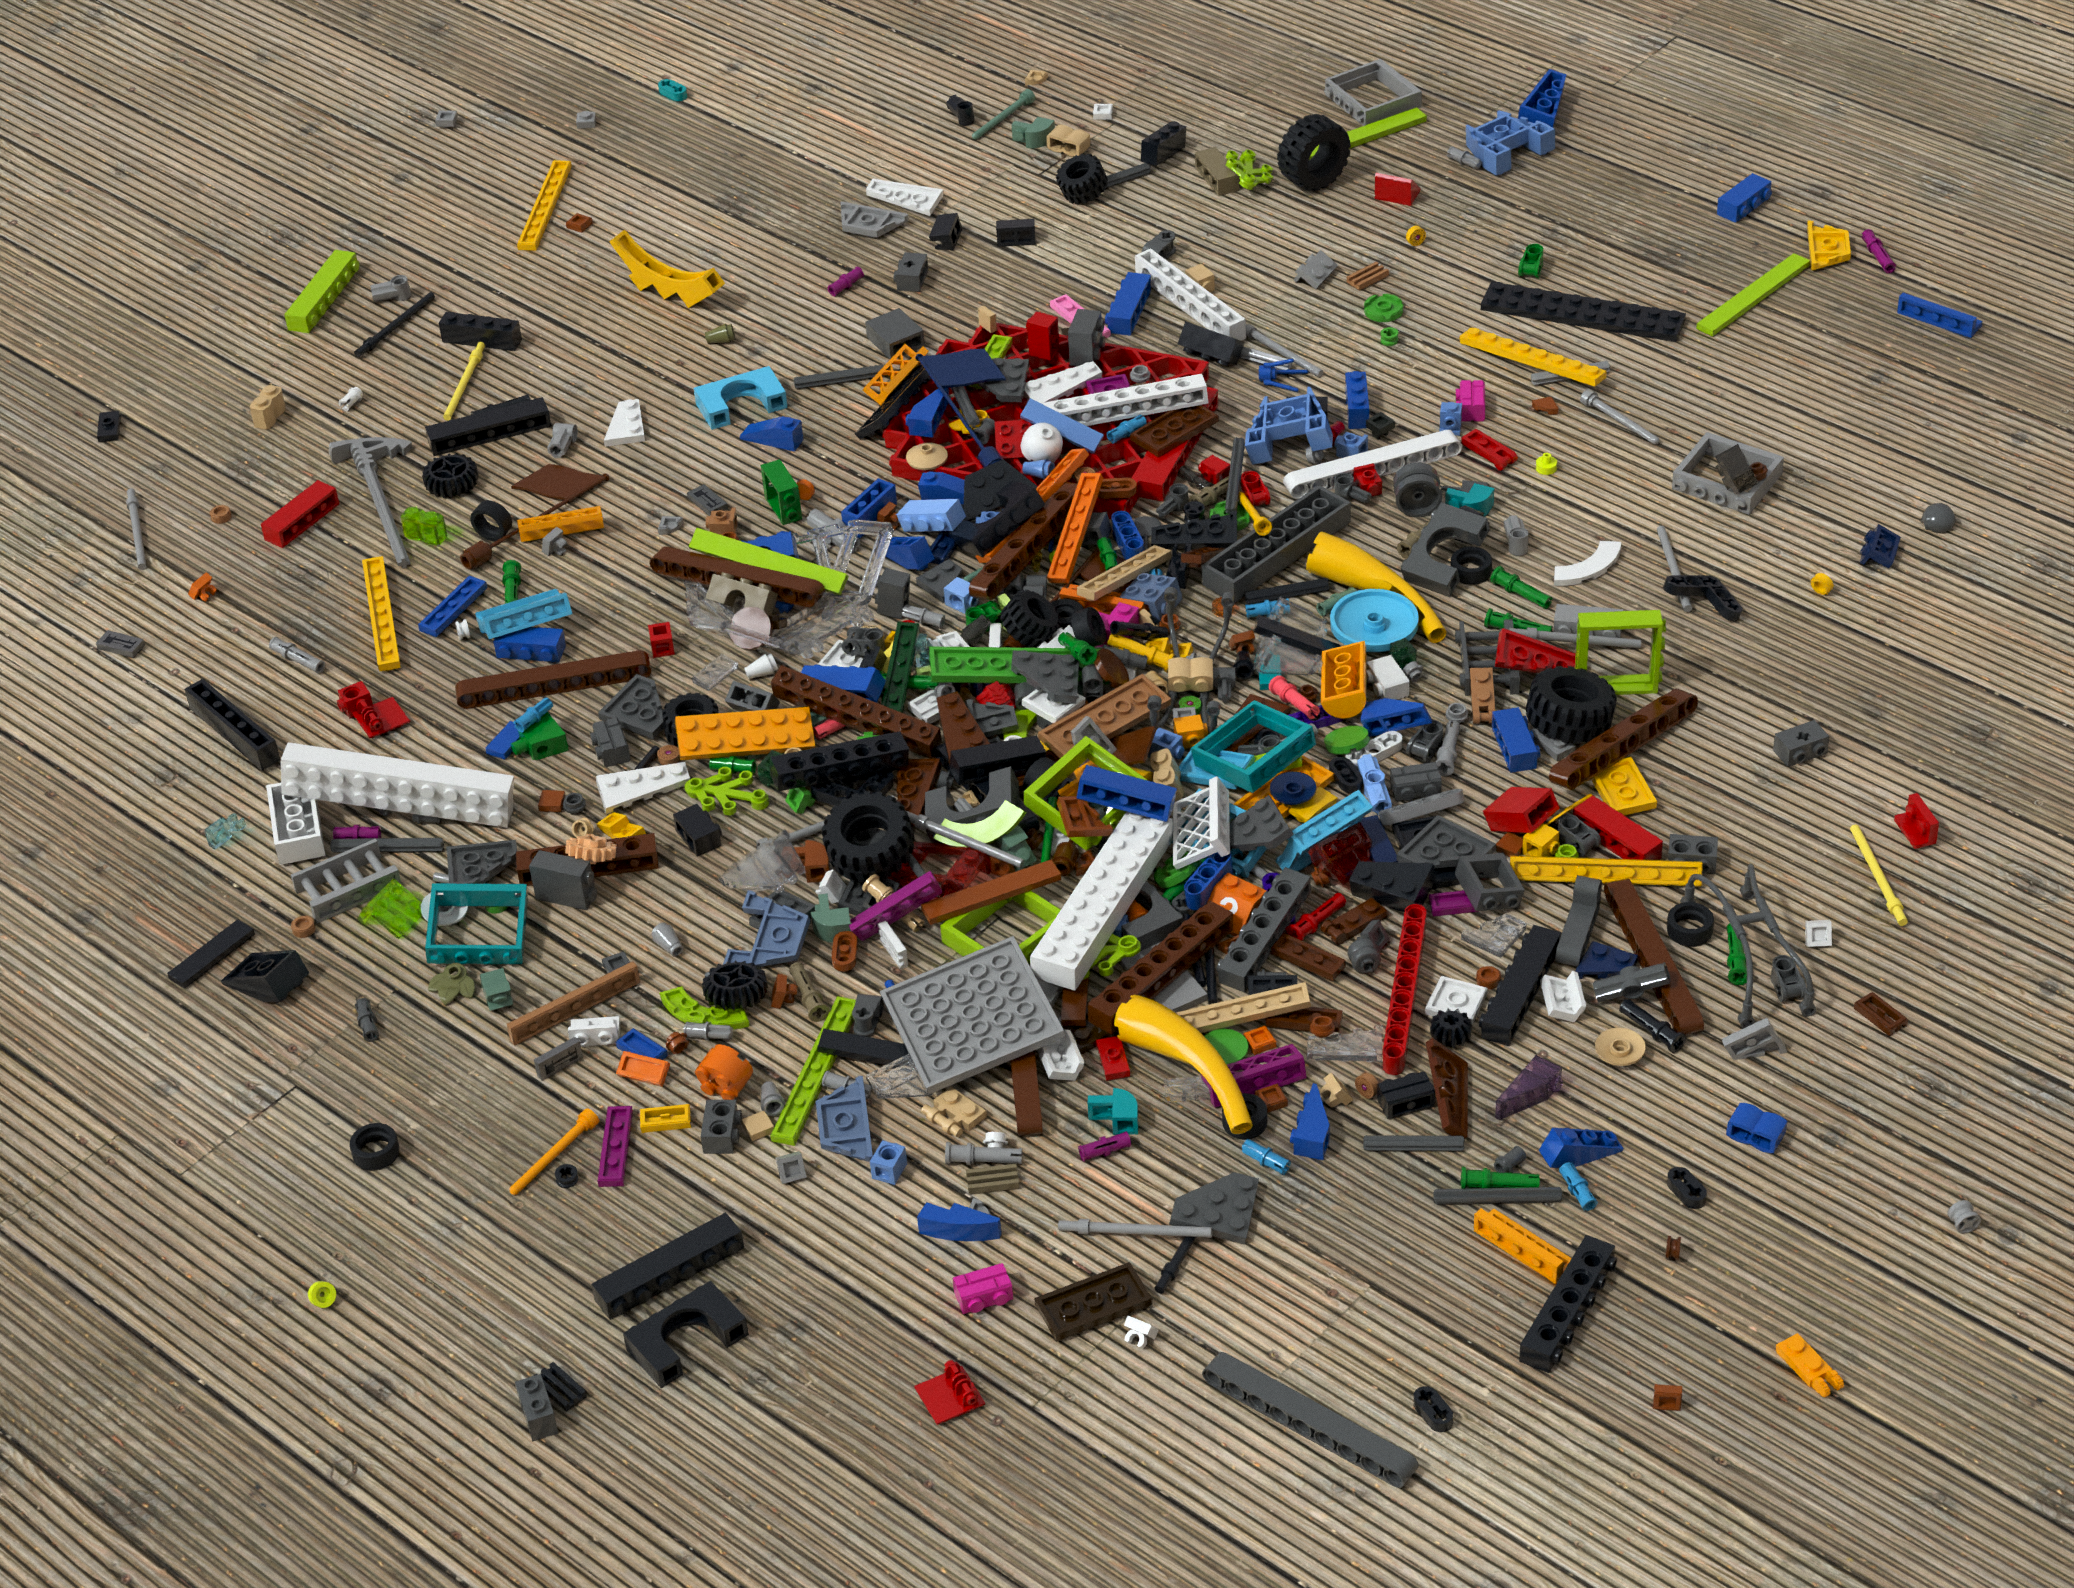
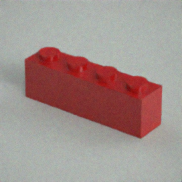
[261,480,339,548]
[1573,795,1663,860]

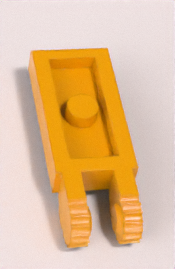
[1776,1333,1844,1398]

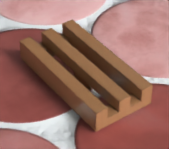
[1346,262,1389,291]

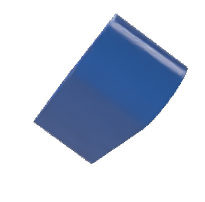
[1111,511,1144,560]
[1184,852,1233,910]

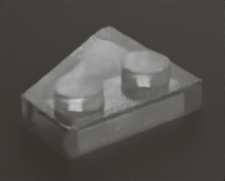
[1461,914,1527,958]
[866,1054,933,1099]

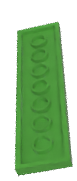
[929,646,1109,684]

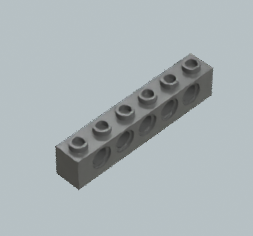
[1216,867,1311,993]

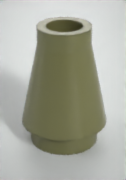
[705,323,735,344]

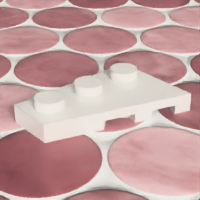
[604,399,645,447]

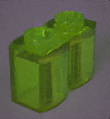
[400,507,448,545]

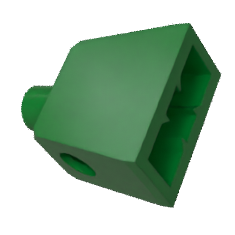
[511,712,569,760]

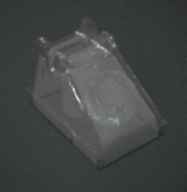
[719,829,805,893]

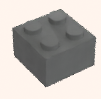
[1068,309,1105,366]

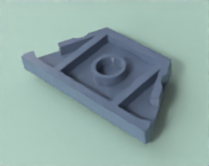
[815,1076,873,1162]

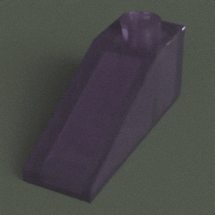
[1495,1055,1563,1120]

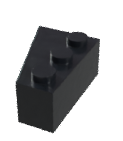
[1349,861,1436,912]

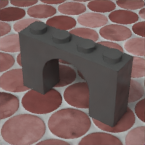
[1401,502,1490,597]
[925,766,1019,845]
[1121,881,1184,951]

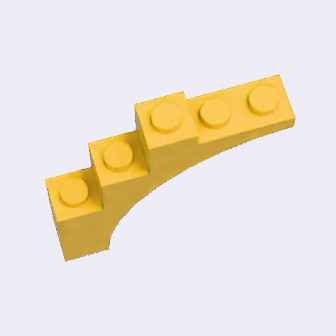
[609,230,725,308]

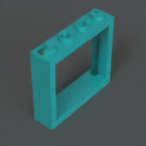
[1191,700,1316,793]
[425,883,528,965]

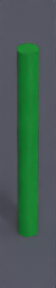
[1041,797,1058,863]

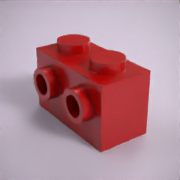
[1026,311,1060,361]

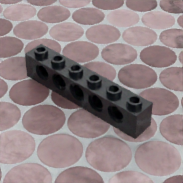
[770,731,909,792]
[1519,1235,1617,1373]

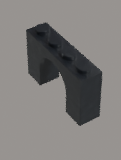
[949,481,1045,557]
[623,1281,749,1388]

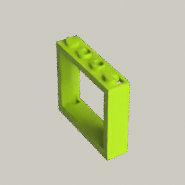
[1575,610,1666,695]
[1024,736,1147,851]
[940,891,1060,964]

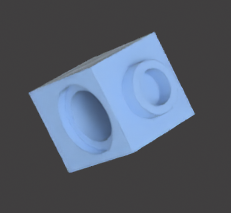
[944,577,979,614]

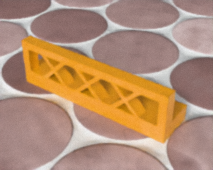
[862,344,929,405]
[517,506,604,542]
[1474,1208,1572,1284]

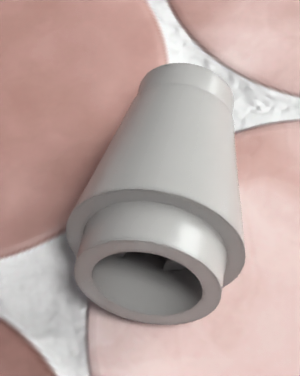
[651,923,684,957]
[761,1081,785,1116]

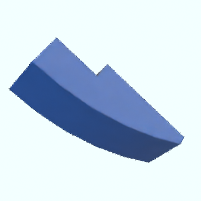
[917,1202,1002,1242]

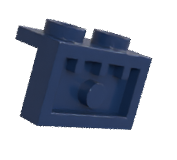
[1860,524,1901,569]

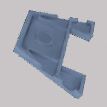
[723,890,810,967]

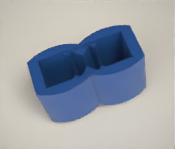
[1726,1103,1788,1153]

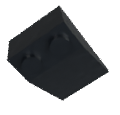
[221,950,309,1003]

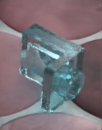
[915,634,930,667]

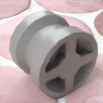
[1947,1200,1981,1234]

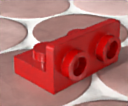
[1894,793,1939,849]

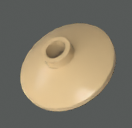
[906,443,948,470]
[1595,1028,1646,1066]

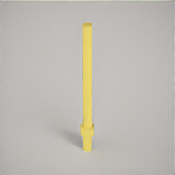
[443,342,485,421]
[1850,824,1908,926]

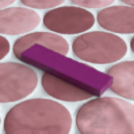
[598,1106,633,1187]

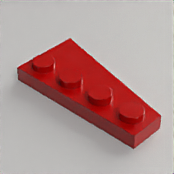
[1495,628,1576,673]

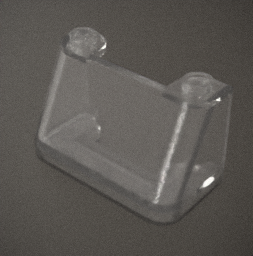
[1253,597,1328,676]

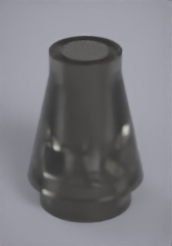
[960,614,991,647]

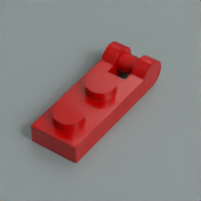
[1461,429,1518,471]

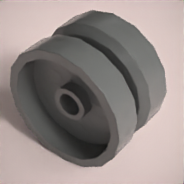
[1393,462,1442,517]

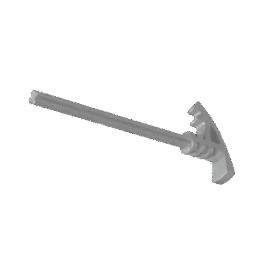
[329,437,412,569]

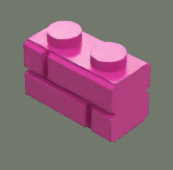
[1456,380,1485,421]
[953,1263,1013,1314]

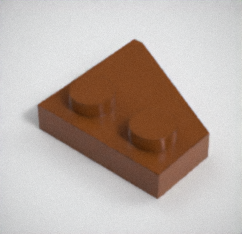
[1057,796,1113,837]

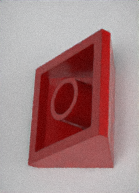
[1375,173,1421,206]

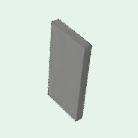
[1118,941,1208,1013]

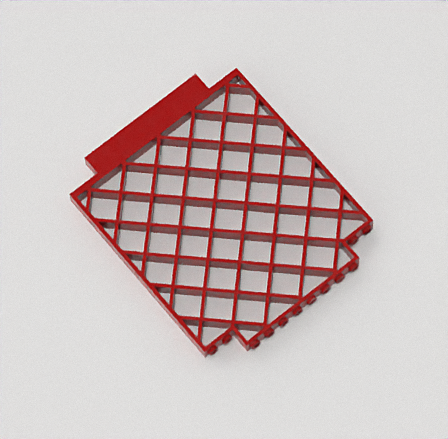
[883,323,1219,519]

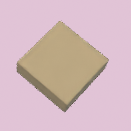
[978,305,997,333]
[741,1111,774,1141]

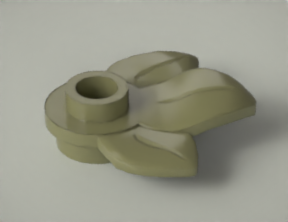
[428,963,475,1006]

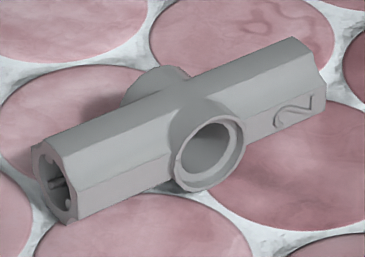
[806,508,860,554]

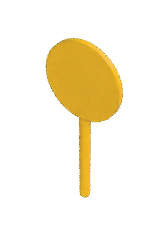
[1546,794,1592,826]

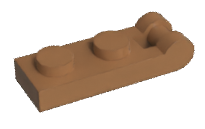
[1469,667,1496,724]

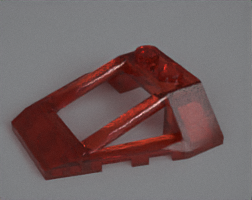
[888,842,991,902]

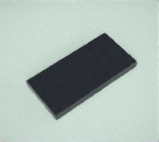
[1392,816,1460,890]

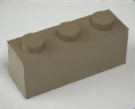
[1195,147,1240,196]

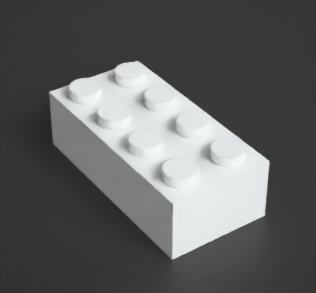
[266,783,326,865]

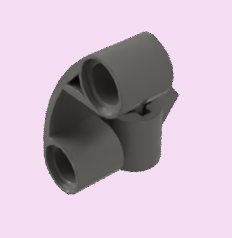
[995,572,1047,601]

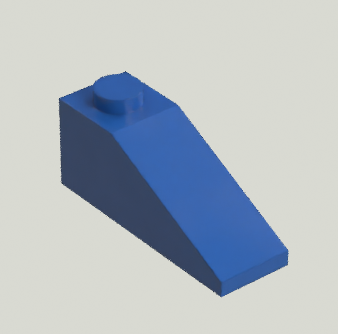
[906,388,949,438]
[740,416,804,452]
[918,472,965,504]
[874,536,935,571]
[1360,698,1432,737]

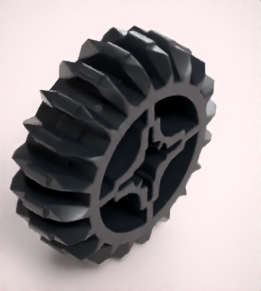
[422,453,479,498]
[702,960,768,1011]

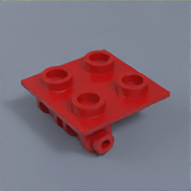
[995,420,1034,459]
[352,697,410,739]
[914,1360,985,1425]

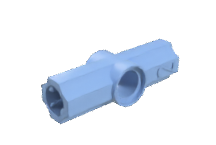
[1357,754,1392,815]

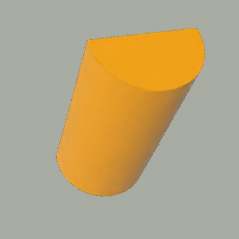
[1321,641,1366,718]

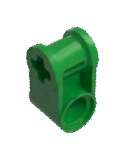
[1518,244,1544,279]
[965,601,1003,636]

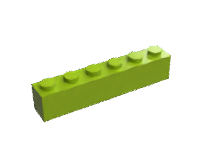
[284,250,359,333]

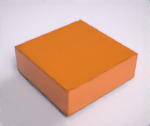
[1243,1026,1276,1055]

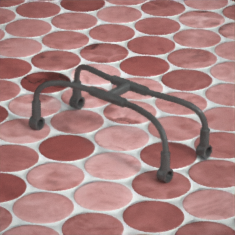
[1147,587,1235,734]
[1680,863,1816,1028]

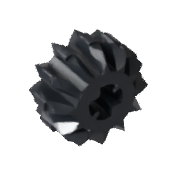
[1430,1008,1472,1049]

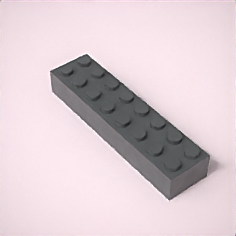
[1202,485,1351,603]

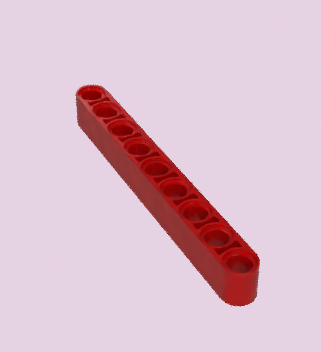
[1383,904,1426,1075]

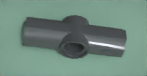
[1593,962,1671,1002]

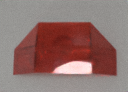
[1308,822,1373,885]

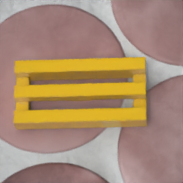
[640,1104,691,1133]

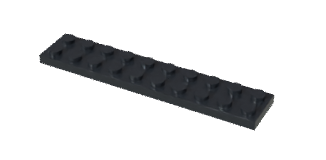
[1481,282,1686,342]

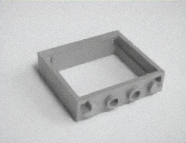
[1324,59,1422,126]
[1672,432,1784,515]

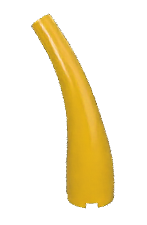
[1306,531,1447,643]
[1114,995,1253,1134]

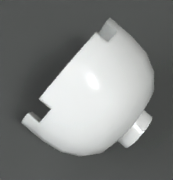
[1020,422,1063,462]

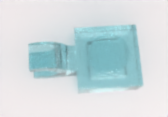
[205,813,246,850]

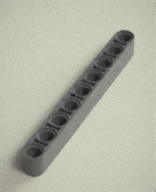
[1202,1352,1419,1488]

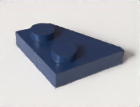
[1575,941,1638,979]

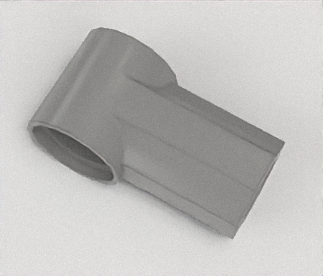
[370,275,412,302]
[547,423,578,458]
[1504,515,1528,556]

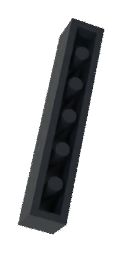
[425,397,552,456]
[184,679,280,770]
[1479,925,1561,1046]
[591,1212,744,1320]

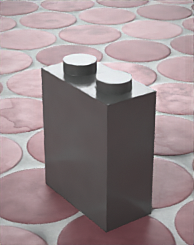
[865,308,925,359]
[529,850,597,910]

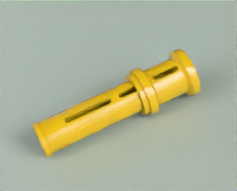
[1107,633,1175,672]

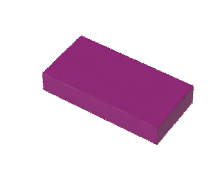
[1429,890,1479,917]

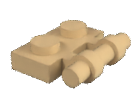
[921,1087,987,1138]

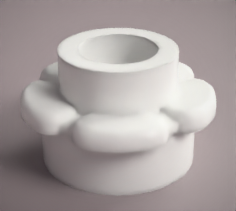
[983,1132,1008,1148]

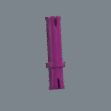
[1861,229,1896,273]

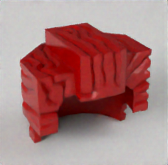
[976,681,1017,708]

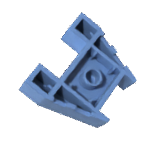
[1466,110,1555,176]
[1245,387,1333,465]

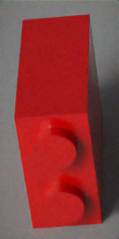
[1483,787,1560,833]

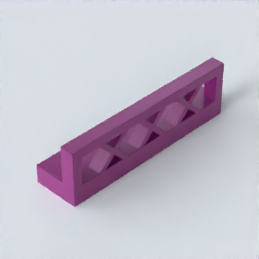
[849,871,943,942]
[1201,1044,1307,1108]

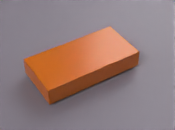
[616,1051,670,1087]

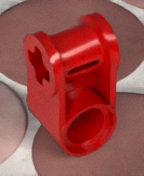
[1241,471,1271,506]

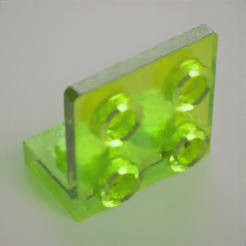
[357,878,422,939]

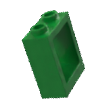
[761,459,802,525]

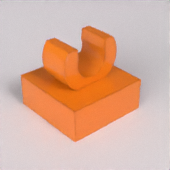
[188,572,216,602]

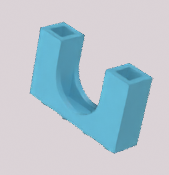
[694,366,788,430]

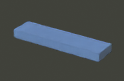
[1020,398,1104,454]

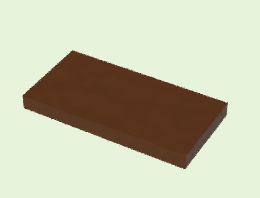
[1130,405,1219,457]

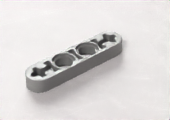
[1378,789,1465,825]

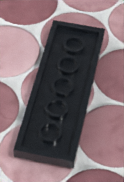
[854,353,941,440]

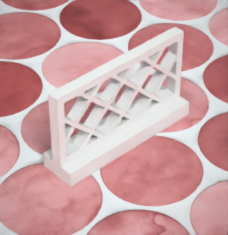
[1173,776,1230,870]

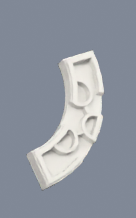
[1554,541,1621,586]

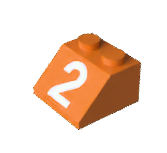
[1207,873,1266,936]

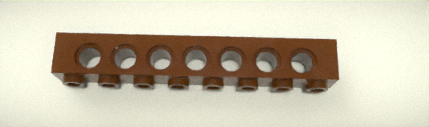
[771,665,942,759]
[1088,901,1233,1034]

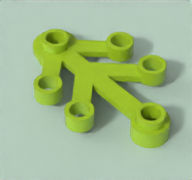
[1225,149,1273,190]
[684,767,769,815]
[1083,934,1141,980]

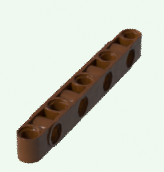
[969,482,1078,600]
[1549,688,1698,790]

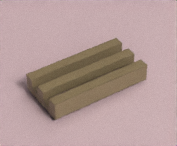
[966,1164,1019,1194]

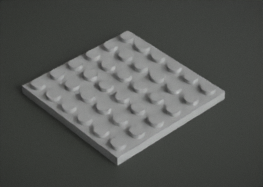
[879,936,1066,1094]

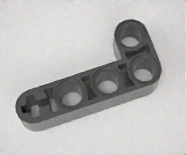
[1014,664,1103,710]
[1555,875,1602,967]

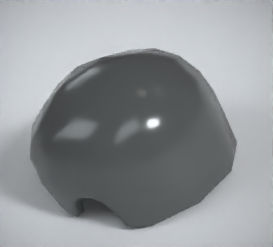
[1921,503,1956,533]

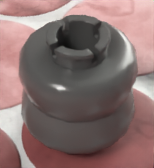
[1347,938,1381,974]

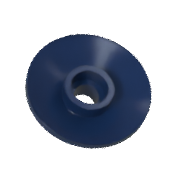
[1270,772,1316,805]

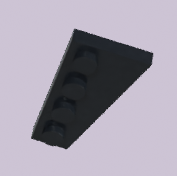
[1151,510,1237,549]

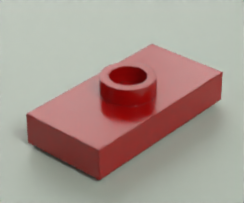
[1096,1036,1130,1081]

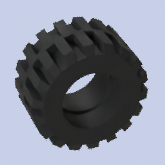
[1056,154,1108,204]
[1000,589,1061,648]
[662,693,719,746]

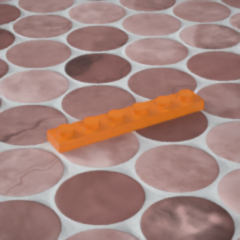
[1047,473,1104,584]

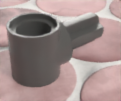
[1335,473,1372,504]
[1156,483,1189,518]
[1213,667,1236,703]
[1238,735,1280,756]

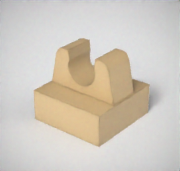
[1319,1073,1353,1108]

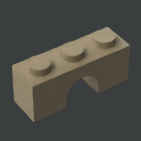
[706,572,778,615]

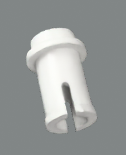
[338,387,363,411]

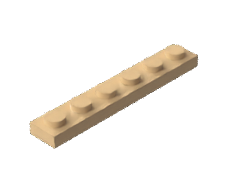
[1077,545,1172,601]
[1176,982,1311,1033]

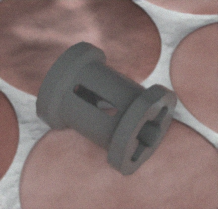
[973,418,995,444]

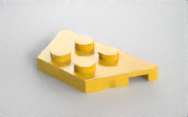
[1807,220,1851,270]

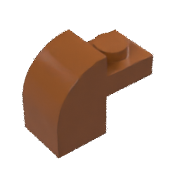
[782,840,830,883]

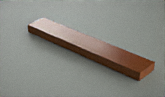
[921,859,1061,925]

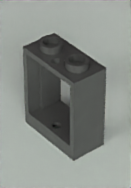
[1455,853,1525,911]

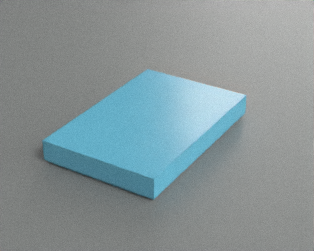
[1179,750,1255,790]

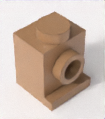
[706,507,738,535]

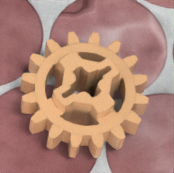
[565,834,617,864]

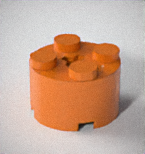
[695,1044,753,1100]

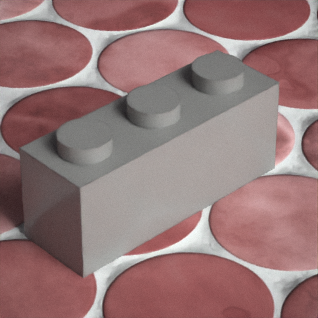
[1553,604,1623,638]

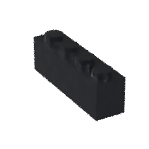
[439,312,522,351]
[950,735,1046,785]

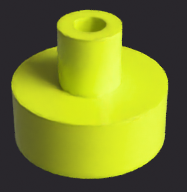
[1536,453,1557,475]
[308,1281,336,1308]

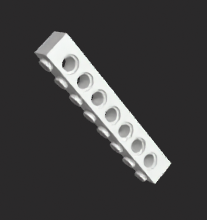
[1135,248,1246,341]
[1041,374,1208,426]

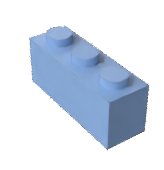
[896,499,966,532]

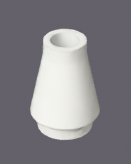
[744,654,778,680]

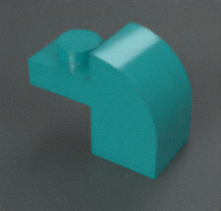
[1445,483,1495,517]
[1087,1088,1139,1135]

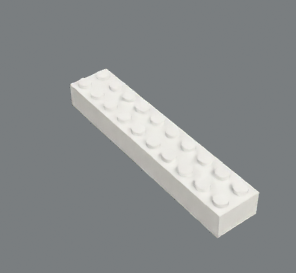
[281,742,514,828]
[1030,811,1173,991]

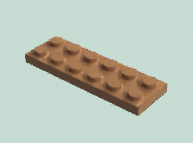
[1038,674,1171,758]

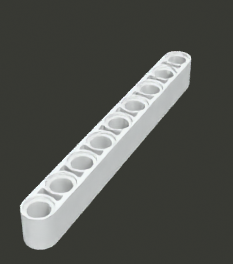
[1283,430,1462,499]

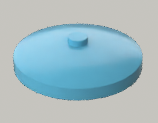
[1330,589,1419,652]

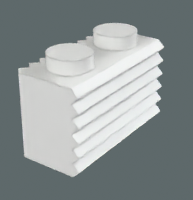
[1366,655,1409,700]

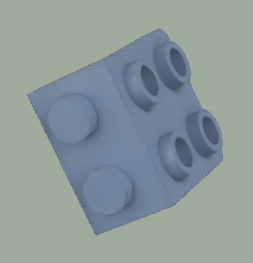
[1120,573,1183,623]

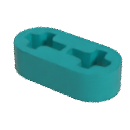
[658,79,688,101]

